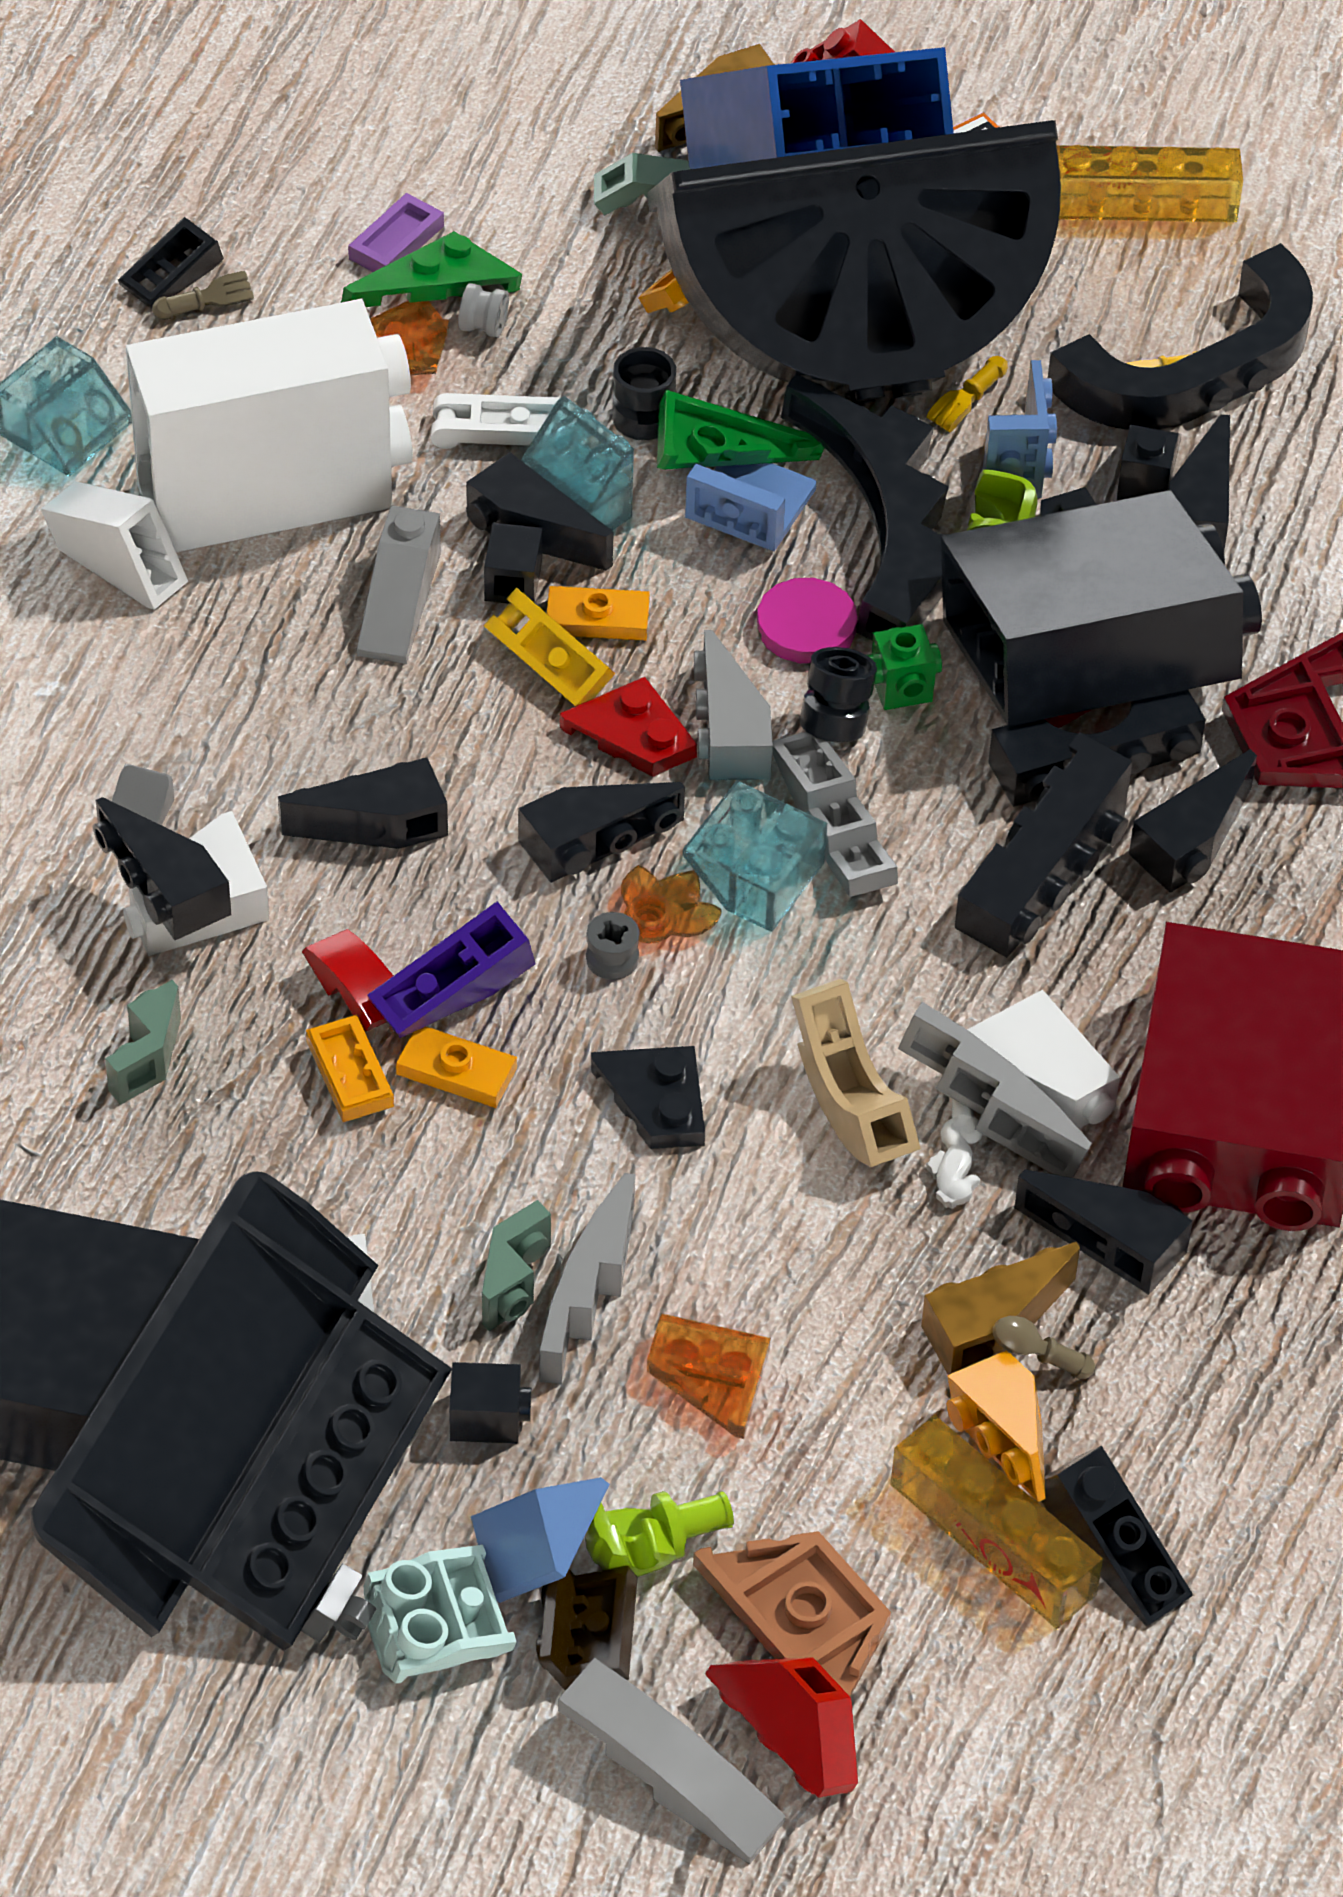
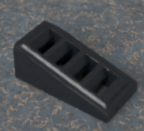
[118,217,224,309]

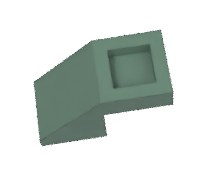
[594,153,690,216]
[105,980,181,1105]
[482,1200,551,1331]

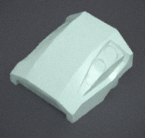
[363,1545,517,1683]

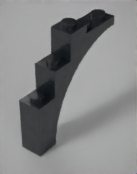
[780,374,949,641]

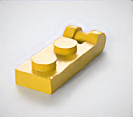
[483,587,616,706]

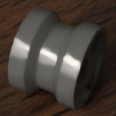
[586,912,640,980]

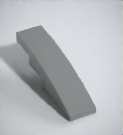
[772,732,898,897]
[898,1002,1092,1178]
[539,1173,636,1385]
[558,1658,786,1864]

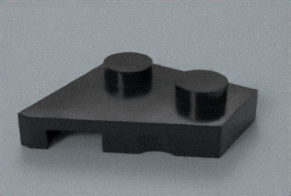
[591,1046,705,1149]

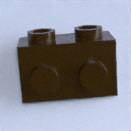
[536,1566,638,1690]

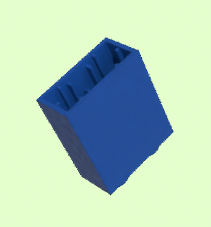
[680,47,954,169]

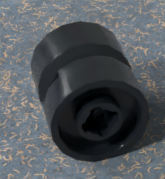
[612,347,677,440]
[800,647,877,742]

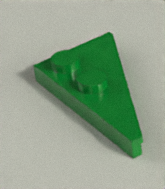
[341,231,523,307]
[657,390,825,470]

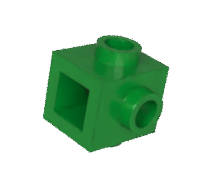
[867,624,942,711]

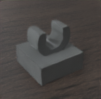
[301,1563,376,1643]

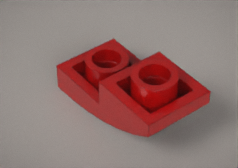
[302,929,394,1032]

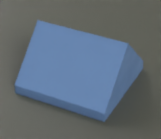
[471,1477,610,1603]

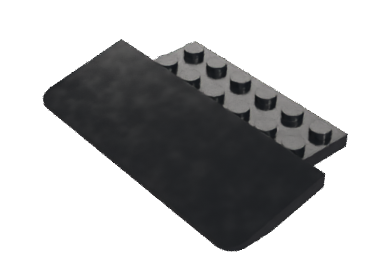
[31,1171,452,1651]

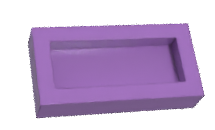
[348,193,444,272]

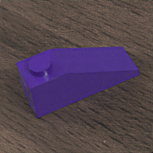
[367,901,536,1038]

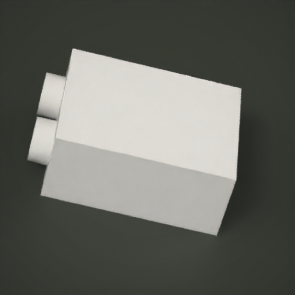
[126,299,413,552]

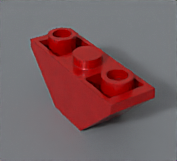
[705,1657,858,1798]

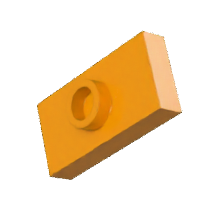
[547,586,650,641]
[306,1014,394,1122]
[396,1026,517,1108]

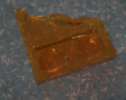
[647,1313,771,1439]

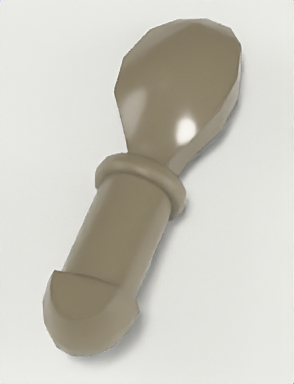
[993,1315,1095,1379]

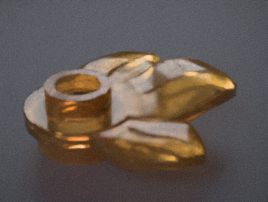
[621,865,722,943]

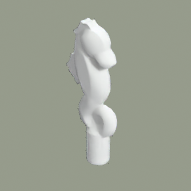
[926,1098,983,1209]

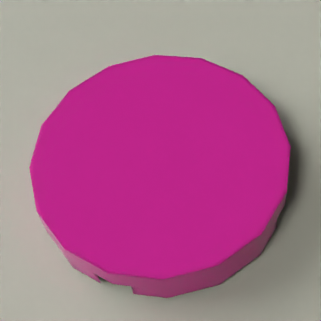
[757,578,857,664]

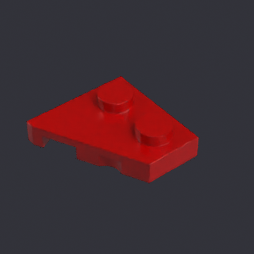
[560,677,697,777]

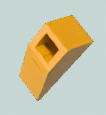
[946,1350,1046,1502]

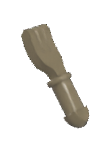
[152,271,255,320]

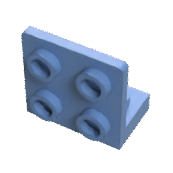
[983,360,1057,498]
[685,463,816,552]

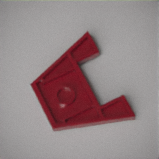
[1222,632,1343,788]

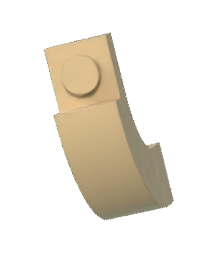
[791,979,921,1167]

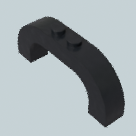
[1047,243,1313,430]

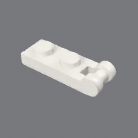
[430,393,570,449]

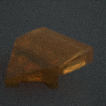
[370,301,449,375]

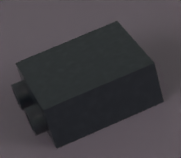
[941,490,1262,727]
[0,1199,199,1471]

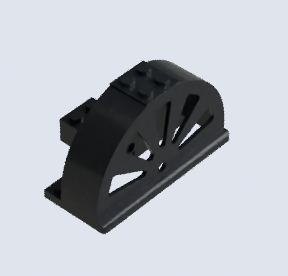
[647,120,1061,405]

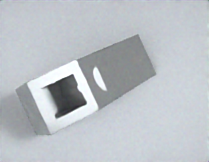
[694,630,773,780]

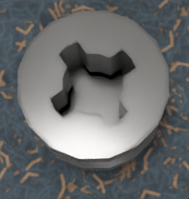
[458,283,509,338]

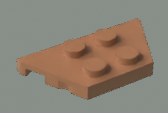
[693,1531,891,1697]

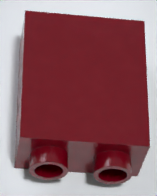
[1122,922,1343,1231]

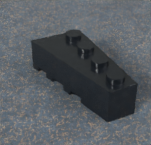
[955,732,1132,958]

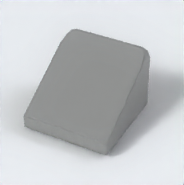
[112,764,174,825]

